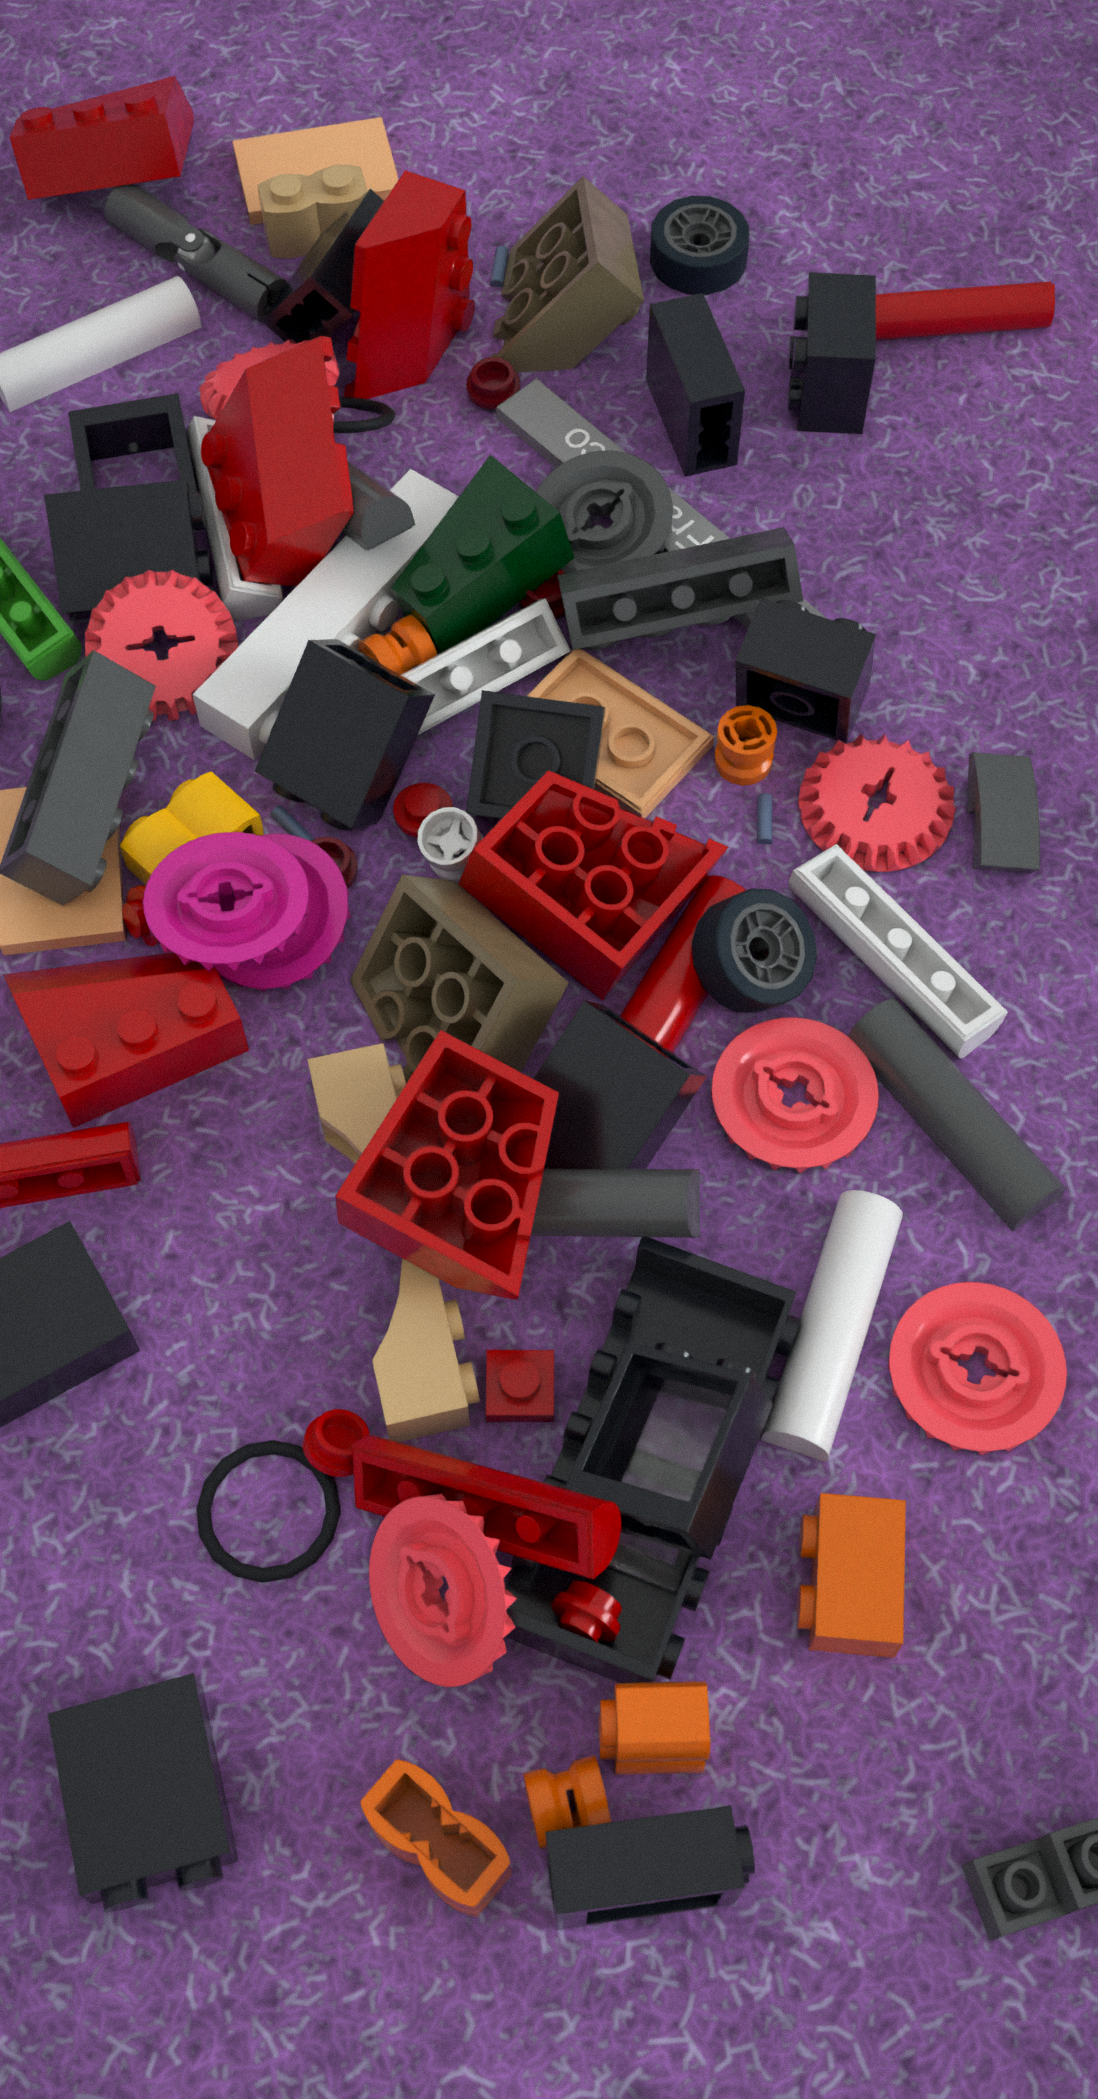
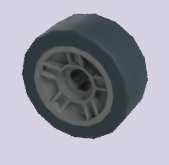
[650,196,749,295]
[692,888,817,1013]

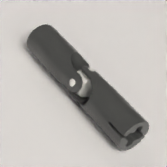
[104,184,287,323]

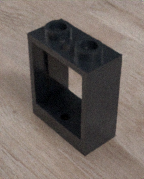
[68,393,205,530]
[565,1342,773,1559]
[546,1805,755,1930]

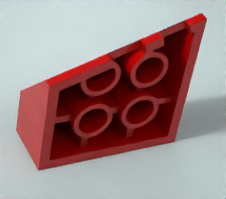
[344,170,475,399]
[201,336,354,586]
[458,770,729,1001]
[3,952,249,1128]
[335,1030,559,1300]

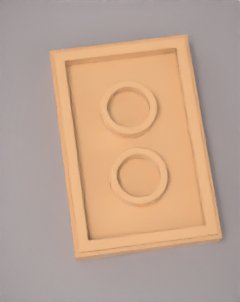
[232,117,399,225]
[527,648,715,819]
[0,787,127,956]

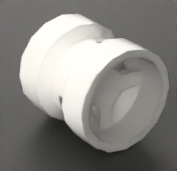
[417,807,484,884]

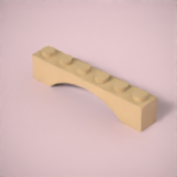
[307,1043,480,1442]

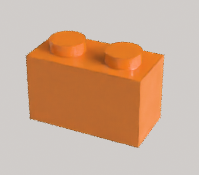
[796,1493,906,1658]

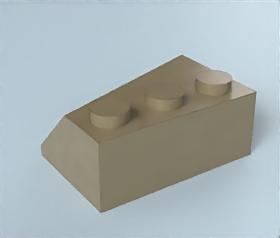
[490,176,644,373]
[350,875,569,1083]

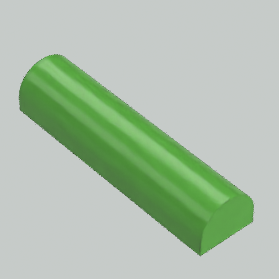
[0,538,82,681]

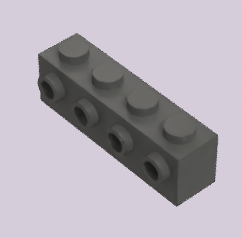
[557,527,803,650]
[0,650,156,906]

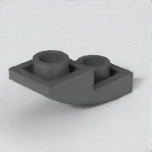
[967,752,1040,873]
[962,1818,1098,1941]

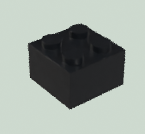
[787,272,876,434]
[735,598,876,744]
[466,690,606,818]

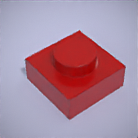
[486,1350,554,1422]

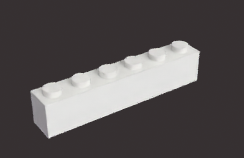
[193,469,459,760]

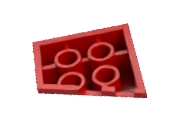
[9,76,194,200]

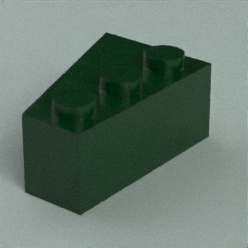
[391,455,575,655]

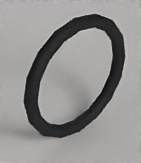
[333,397,396,434]
[196,1440,341,1583]

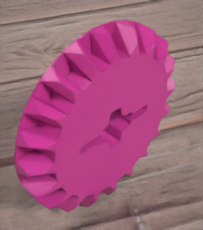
[143,832,310,972]
[214,834,351,992]

